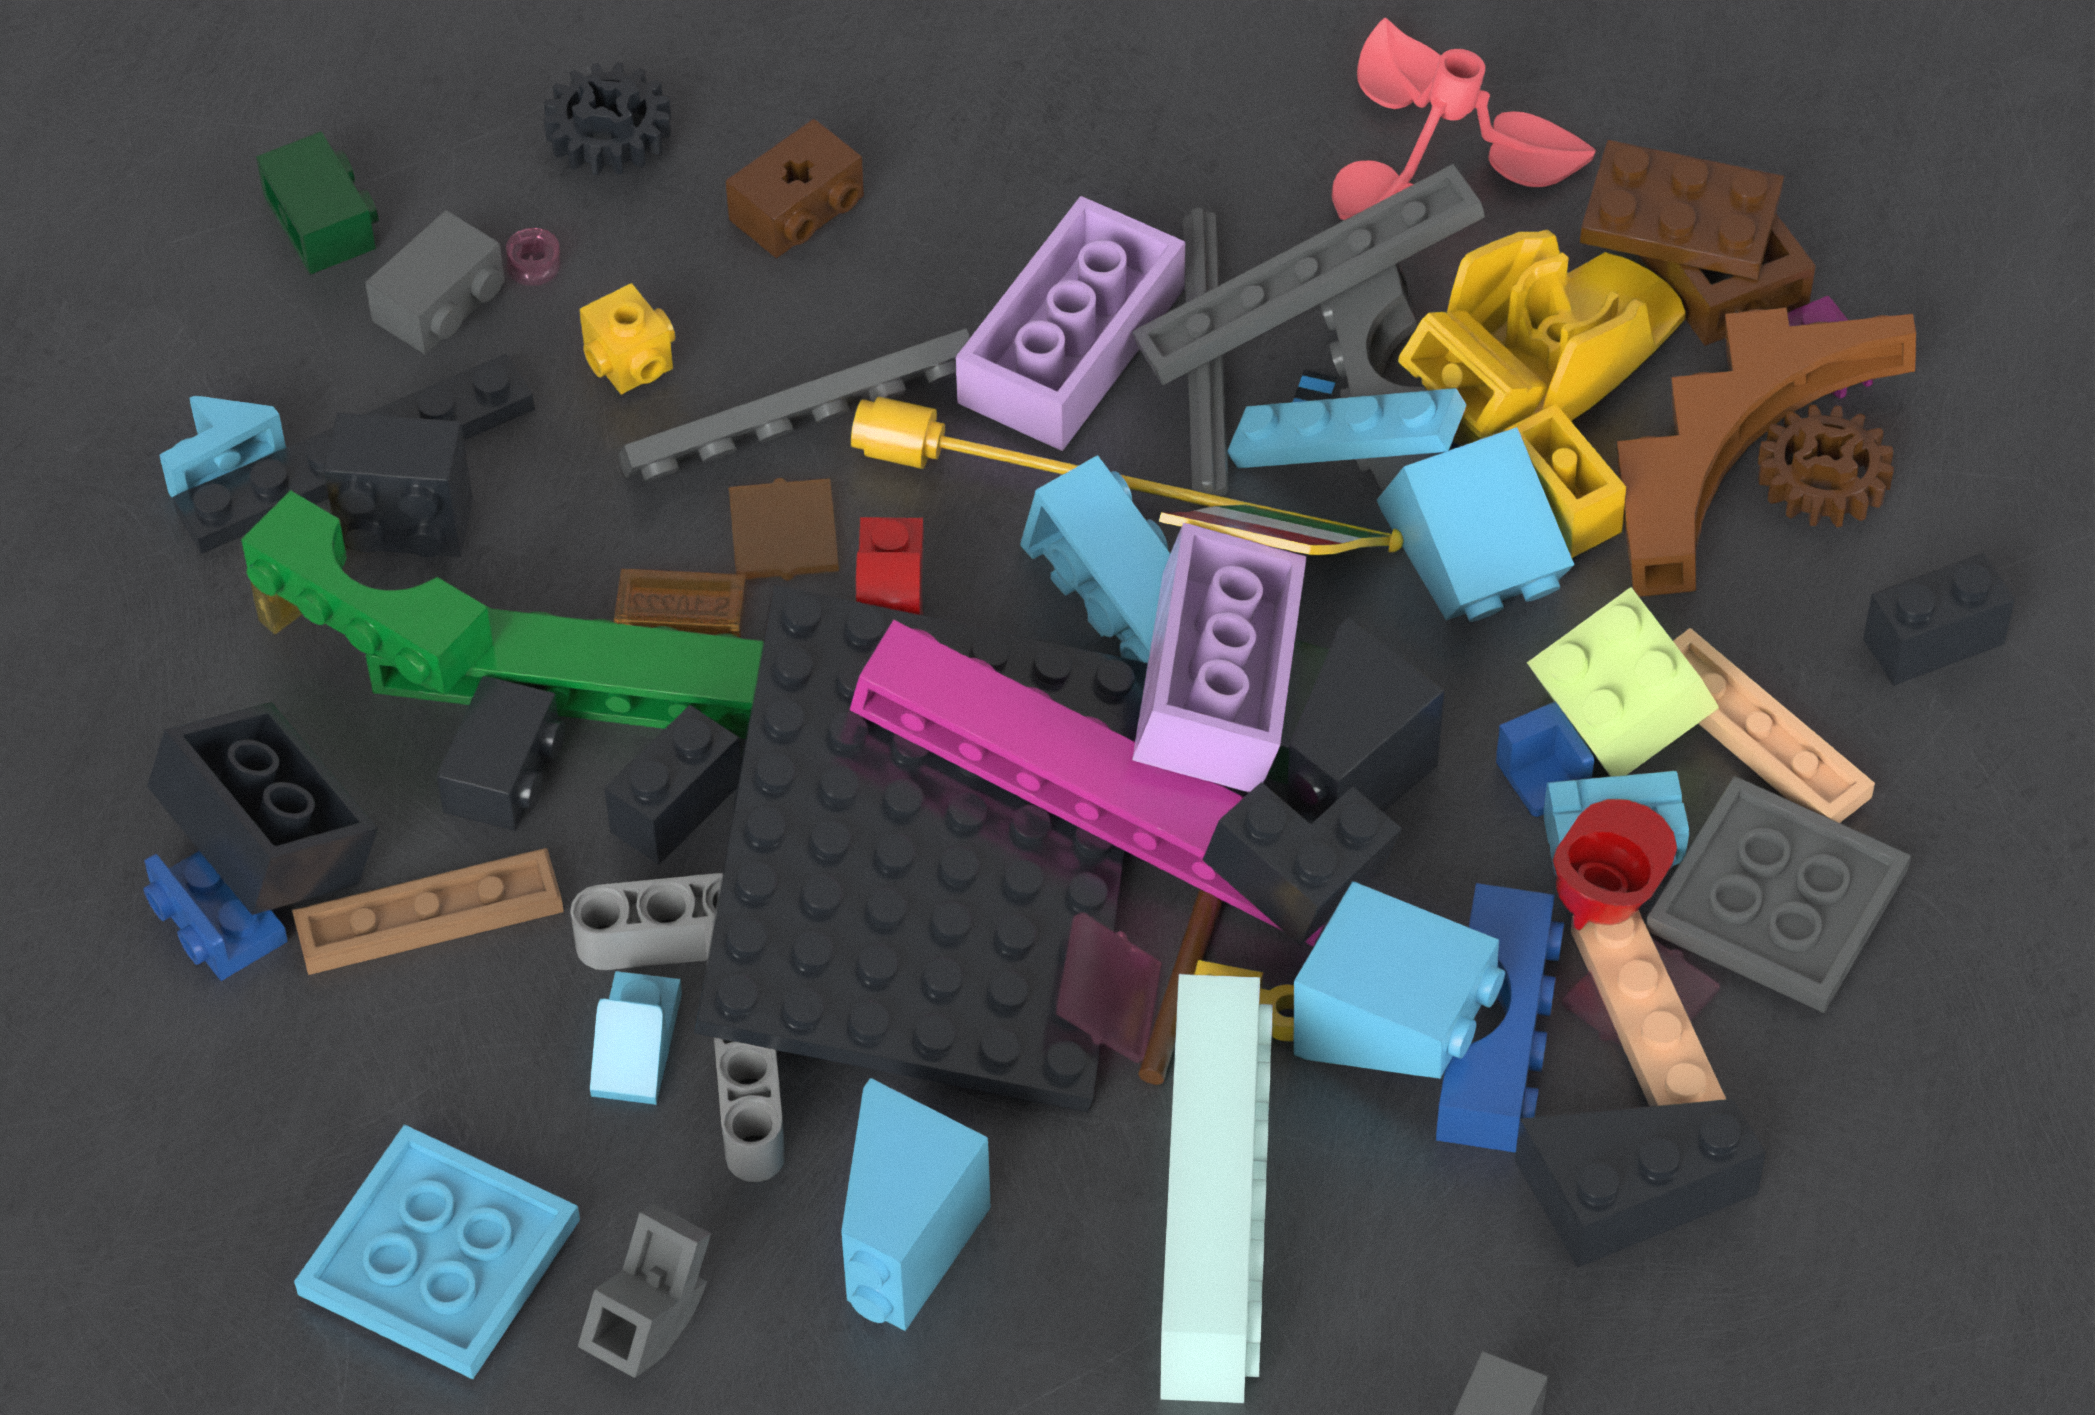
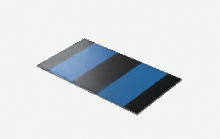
[1293,370,1337,402]

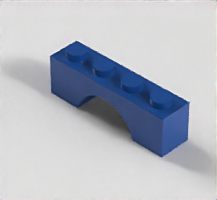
[1436,883,1564,1153]

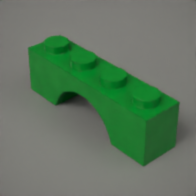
[241,490,493,695]

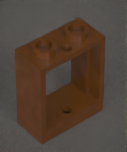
[1639,214,1816,346]

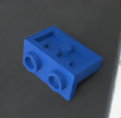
[143,851,288,981]

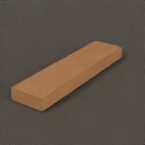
[292,848,564,975]

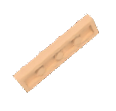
[1673,628,1875,823]
[1571,910,1726,1106]

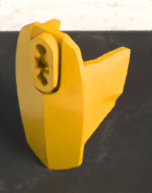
[1425,230,1686,446]

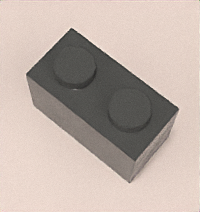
[365,210,505,355]

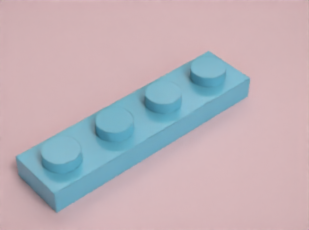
[1227,388,1467,468]

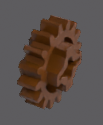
[1758,405,1894,527]

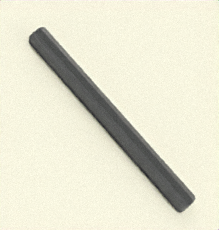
[1183,207,1229,496]

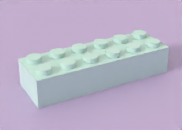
[1161,974,1273,1403]

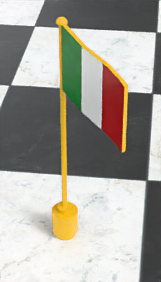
[851,397,1404,555]

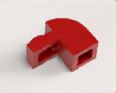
[856,517,924,616]

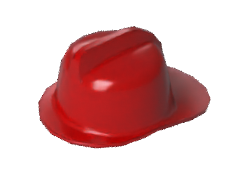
[1553,799,1677,931]

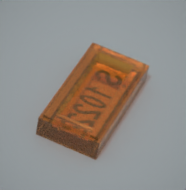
[614,568,747,638]

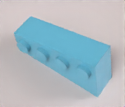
[1020,455,1170,673]

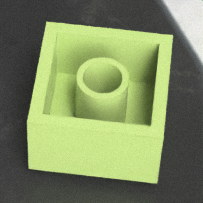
[1527,587,1719,777]

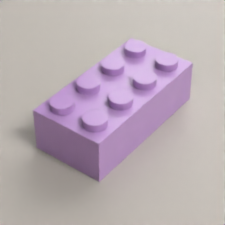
[956,196,1185,451]
[1132,522,1306,792]

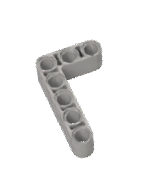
[570,873,786,1182]

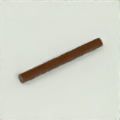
[1138,889,1223,1085]

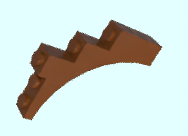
[1617,308,1916,597]

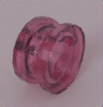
[506,228,560,286]

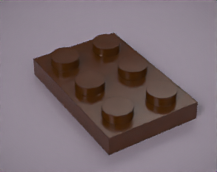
[1580,140,1784,280]

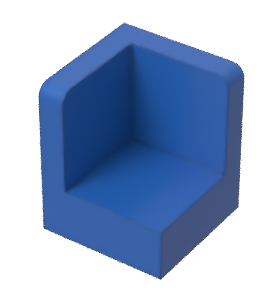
[1496,701,1594,817]

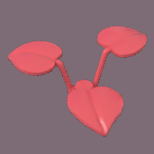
[1332,18,1596,220]

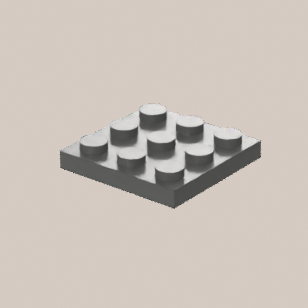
[1646,776,1911,1013]

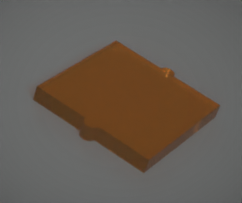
[729,478,839,581]

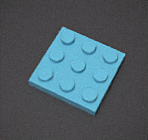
[294,1124,580,1379]

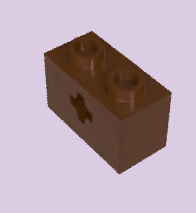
[725,119,864,259]

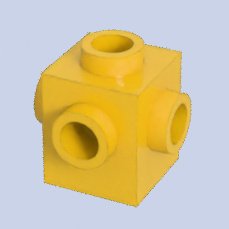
[579,283,675,394]

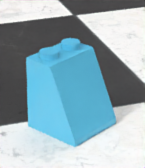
[1377,427,1574,622]
[1294,881,1505,1079]
[841,1078,991,1331]

